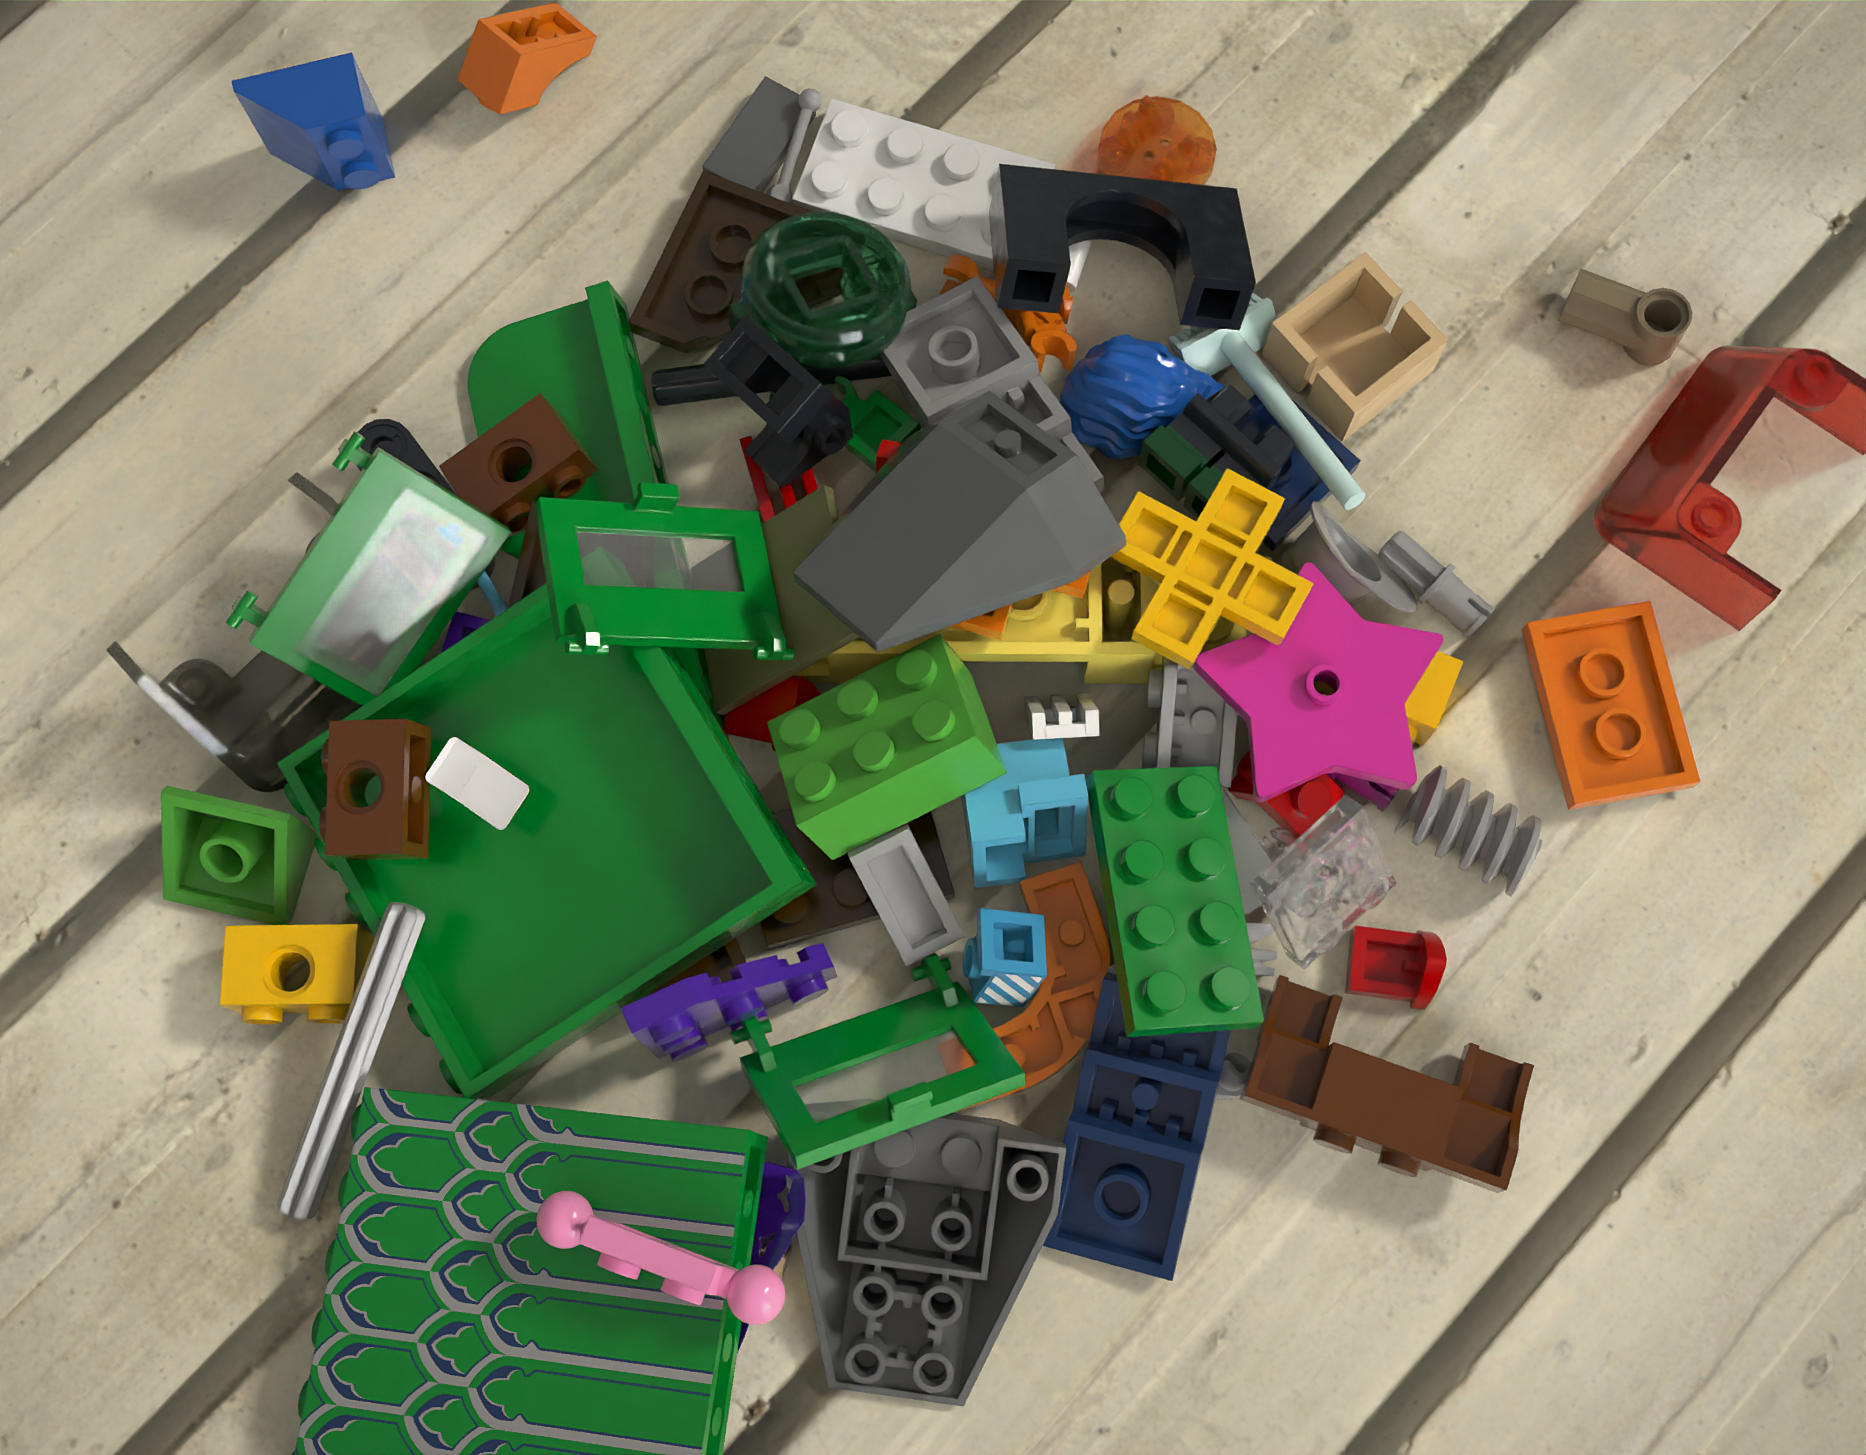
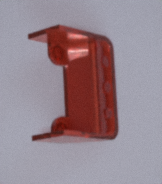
[1594,346,1866,631]

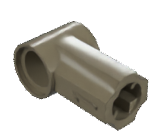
[1558,268,1693,365]

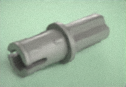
[1378,531,1495,638]

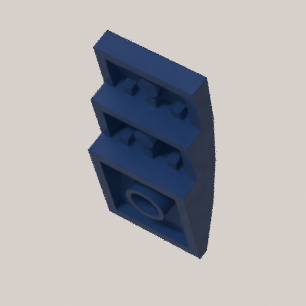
[1043,972,1231,1281]

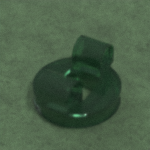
[728,212,917,367]

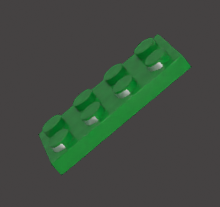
[1085,766,1264,1037]

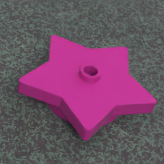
[1193,562,1444,803]

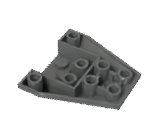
[793,391,1126,652]
[785,1102,1066,1406]

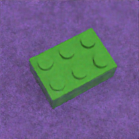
[767,634,1007,860]

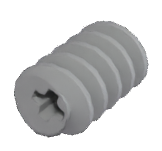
[1394,765,1542,897]

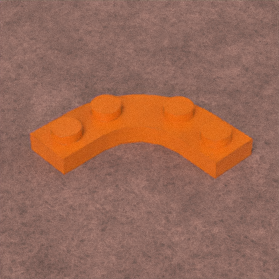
[938,861,1110,1113]

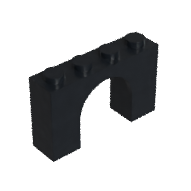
[989,164,1256,331]

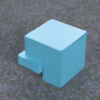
[961,738,1088,888]

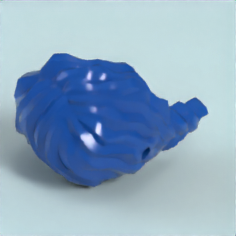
[1059,334,1225,461]

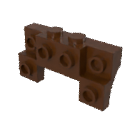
[1239,975,1534,1193]

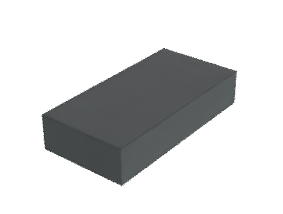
[702,76,816,193]

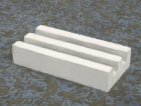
[1025,693,1100,740]

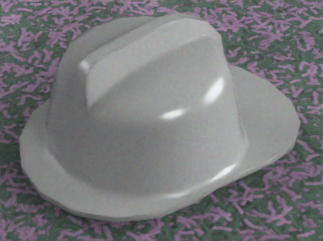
[1280,501,1418,613]

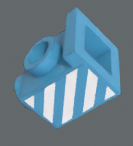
[963,908,1047,1007]

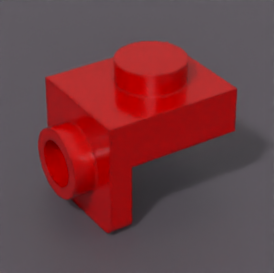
[1228,750,1345,843]

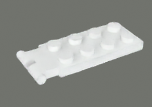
[792,98,1091,293]

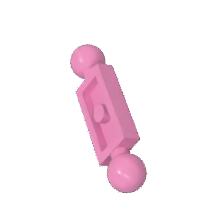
[537,1191,785,1325]

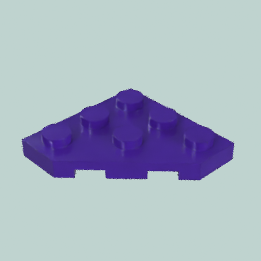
[621,943,837,1062]

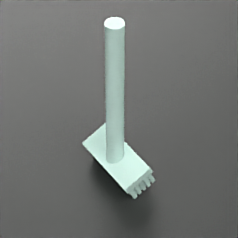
[1168,293,1366,510]

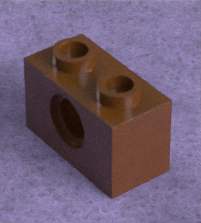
[439,393,599,536]
[319,719,431,860]

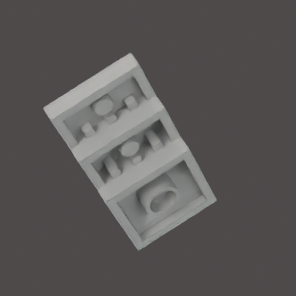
[870,276,1105,493]

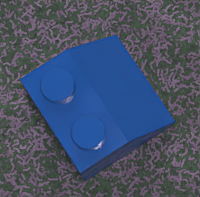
[232,52,396,191]

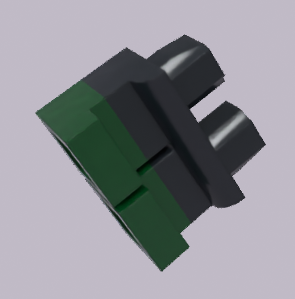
[1138,385,1295,519]

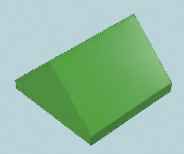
[161,786,318,925]

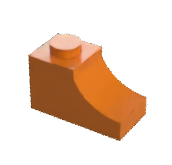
[458,2,597,115]

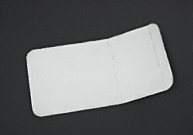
[425,737,529,830]

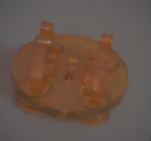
[1097,95,1217,185]

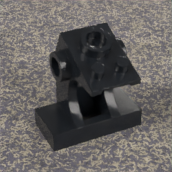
[704,316,854,488]

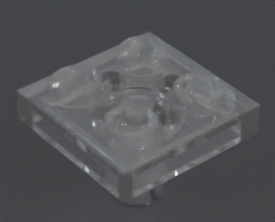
[1250,795,1396,970]

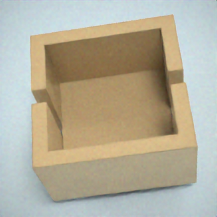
[1262,252,1449,442]

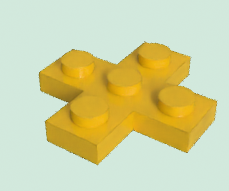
[1111,468,1314,670]

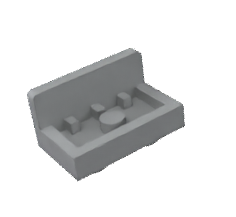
[1142,656,1237,788]

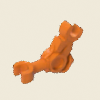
[939,254,1077,372]

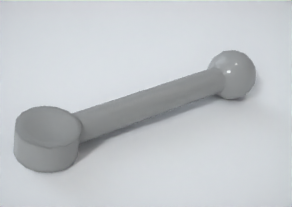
[767,88,822,203]

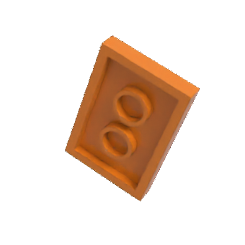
[1521,601,1701,810]

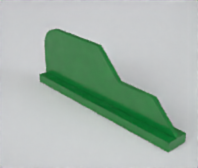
[468,280,729,740]

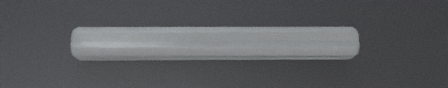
[277,902,425,1221]

